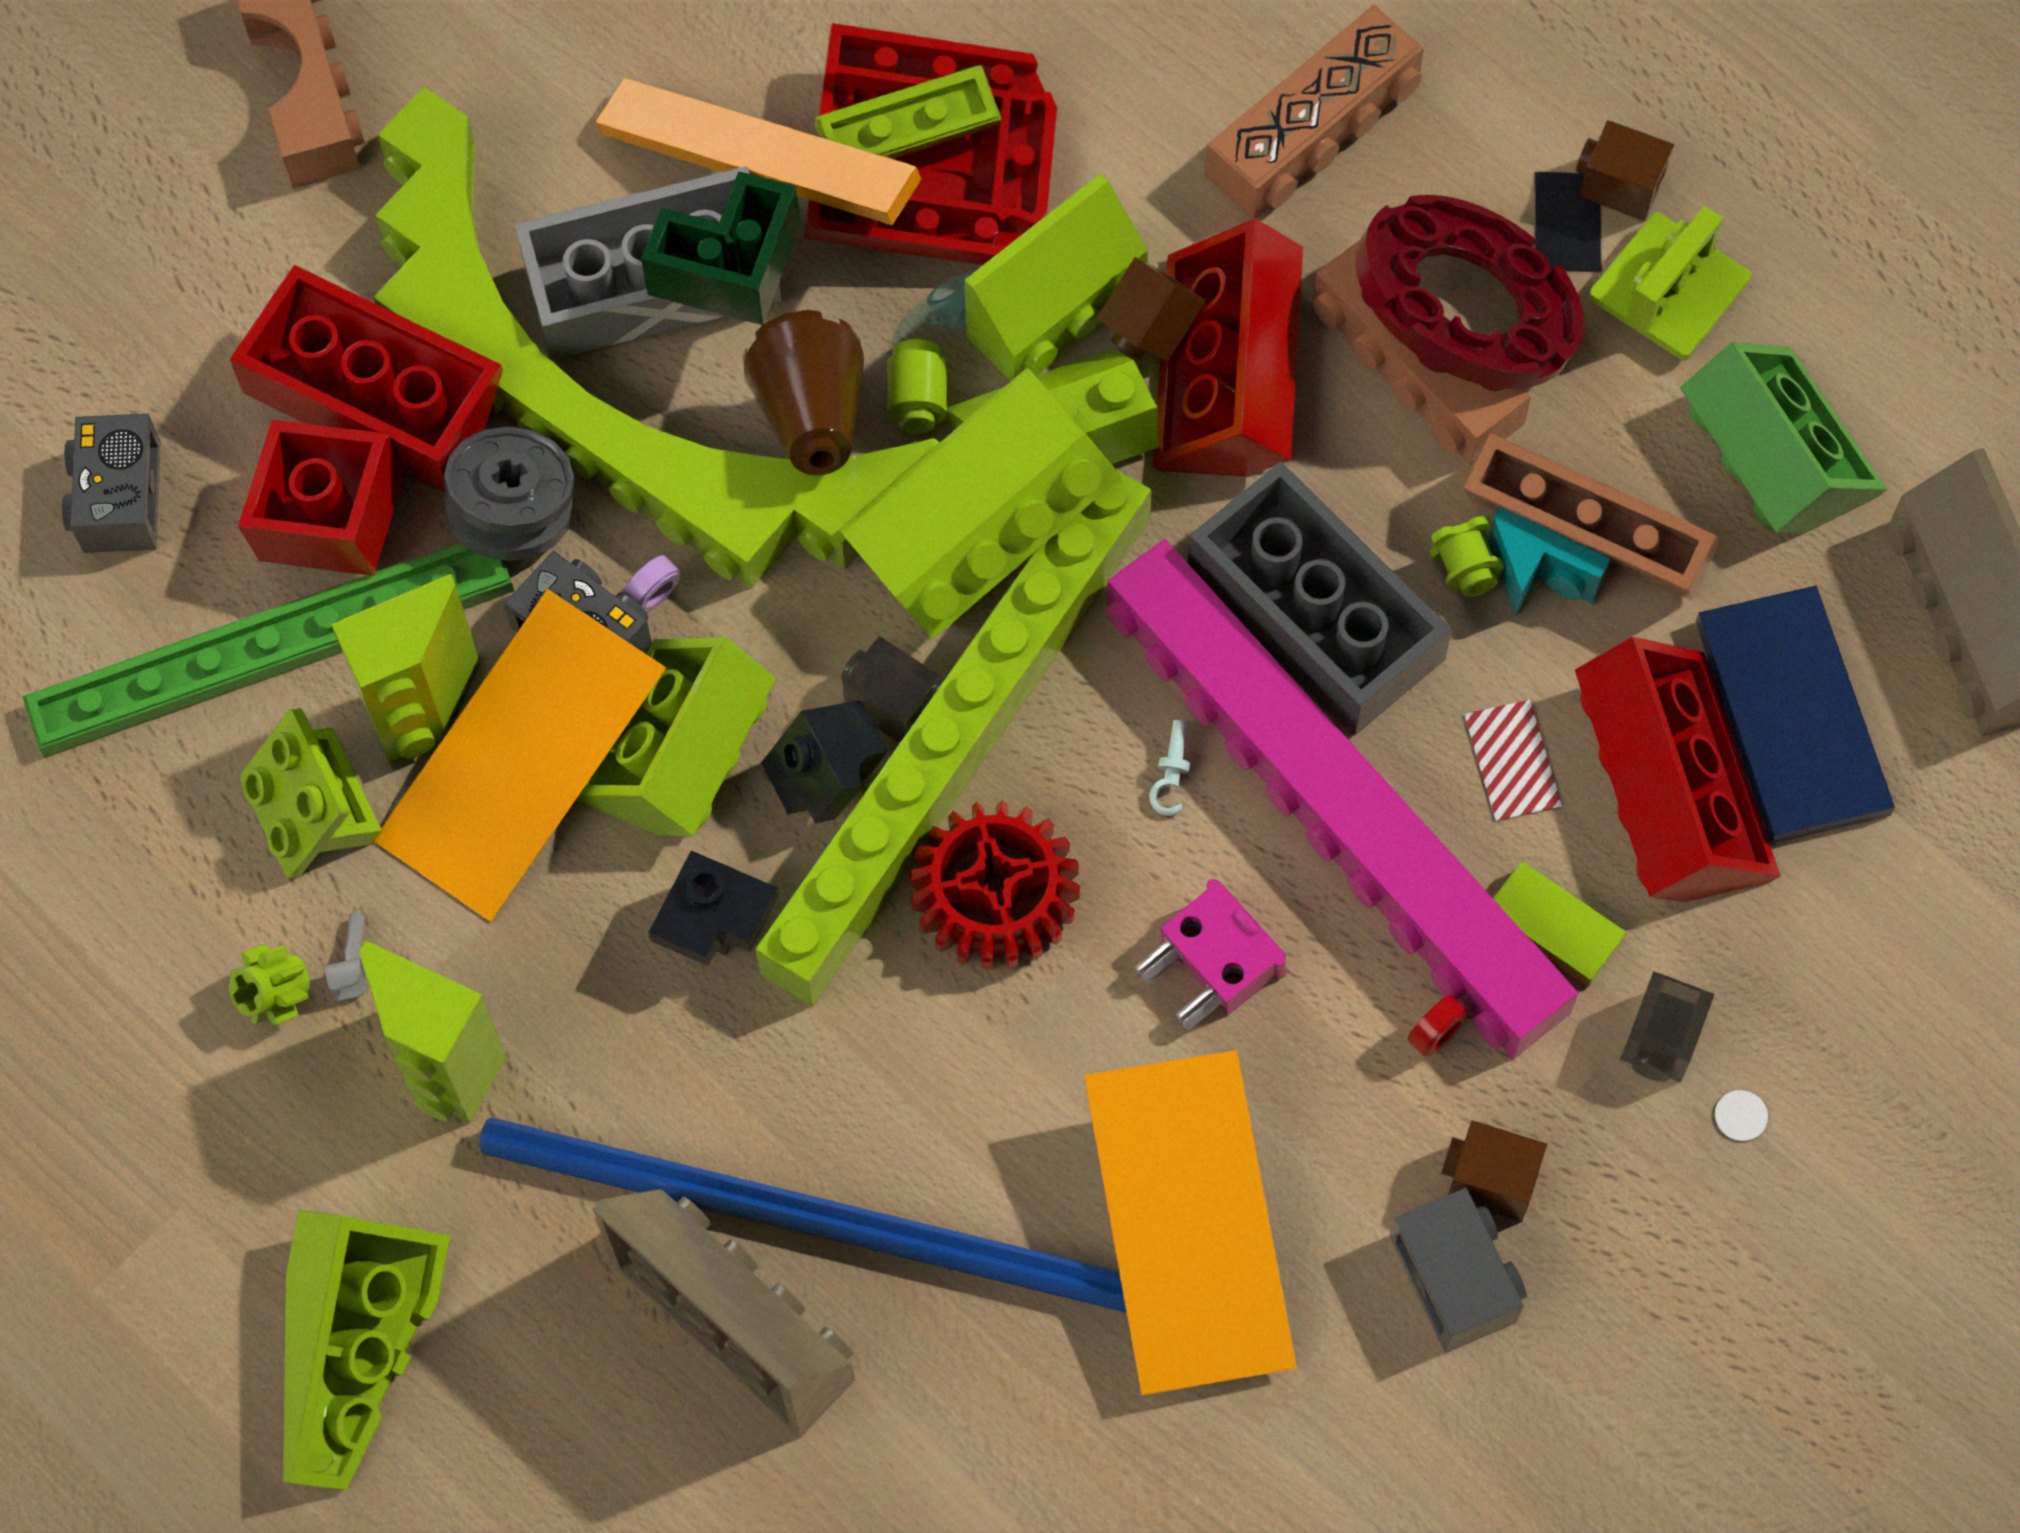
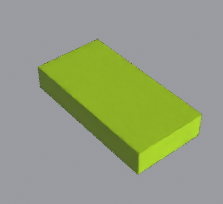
[1493,861,1627,988]

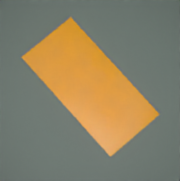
[374,589,666,922]
[1084,1050,1297,1395]

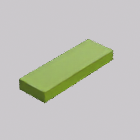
[814,65,1001,159]

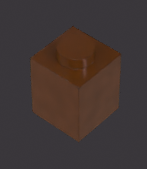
[1576,120,1674,222]
[1097,257,1206,362]
[1441,1120,1547,1222]

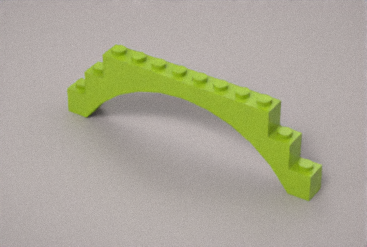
[373,86,940,589]

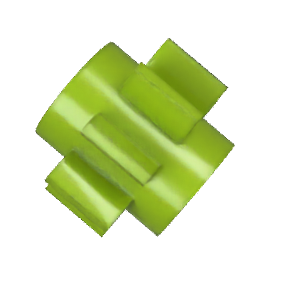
[229,944,310,1026]

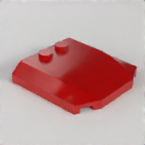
[804,23,1057,265]

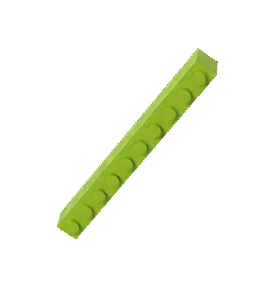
[755,470,1152,1007]

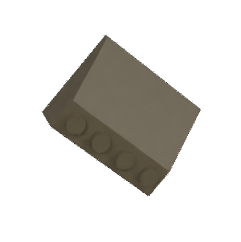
[592,1189,855,1438]

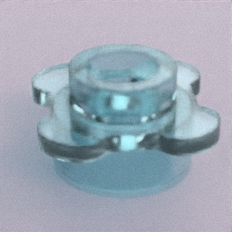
[926,275,967,329]

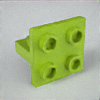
[1589,206,1752,361]
[240,708,382,879]

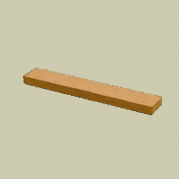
[595,78,921,225]

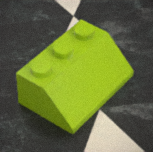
[965,173,1148,382]
[947,348,1159,464]
[331,574,480,762]
[576,637,777,837]
[359,940,507,1124]

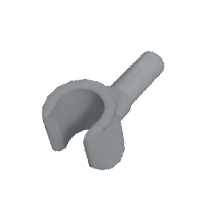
[325,913,367,1002]

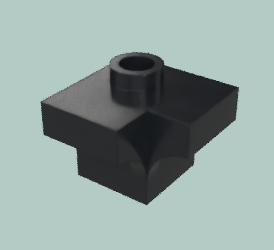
[761,700,888,824]
[648,850,779,966]

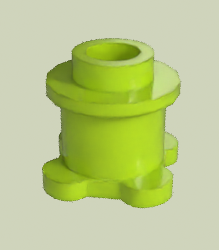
[1429,516,1505,597]

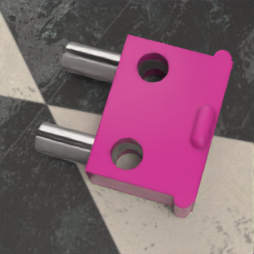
[1135,879,1287,1030]

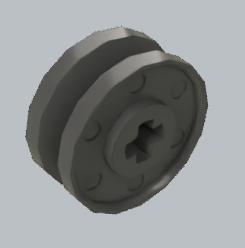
[443,427,574,561]

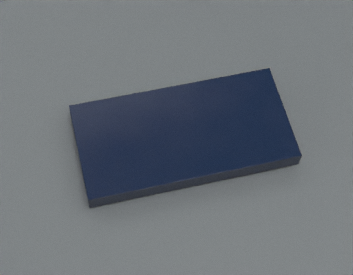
[1696,585,1895,844]

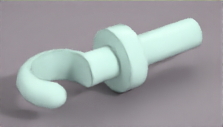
[1149,720,1190,816]

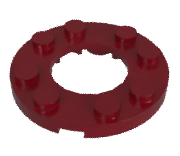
[1355,195,1584,391]

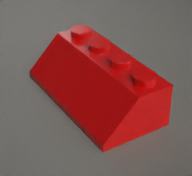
[1152,218,1303,477]
[230,265,503,493]
[1575,636,1781,902]

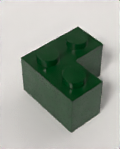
[641,171,801,325]

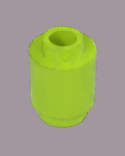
[886,339,947,434]

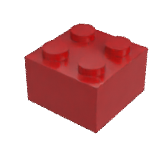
[238,419,406,576]

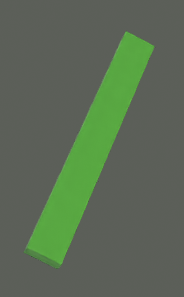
[22,542,514,758]

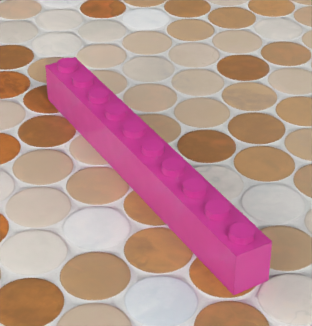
[1105,538,1579,1060]

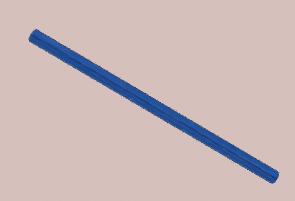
[479,1117,1127,1313]

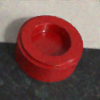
[1407,994,1468,1057]

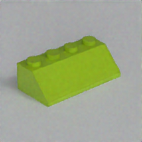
[839,367,1122,639]

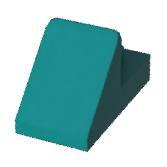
[1488,507,1611,615]

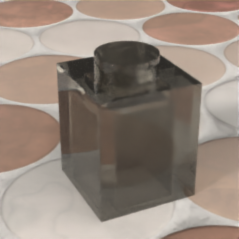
[841,636,940,743]
[1620,971,1715,1083]

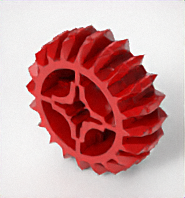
[909,800,1081,971]

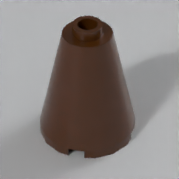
[743,310,864,476]

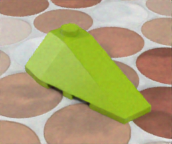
[283,1209,451,1491]

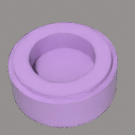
[621,555,680,613]

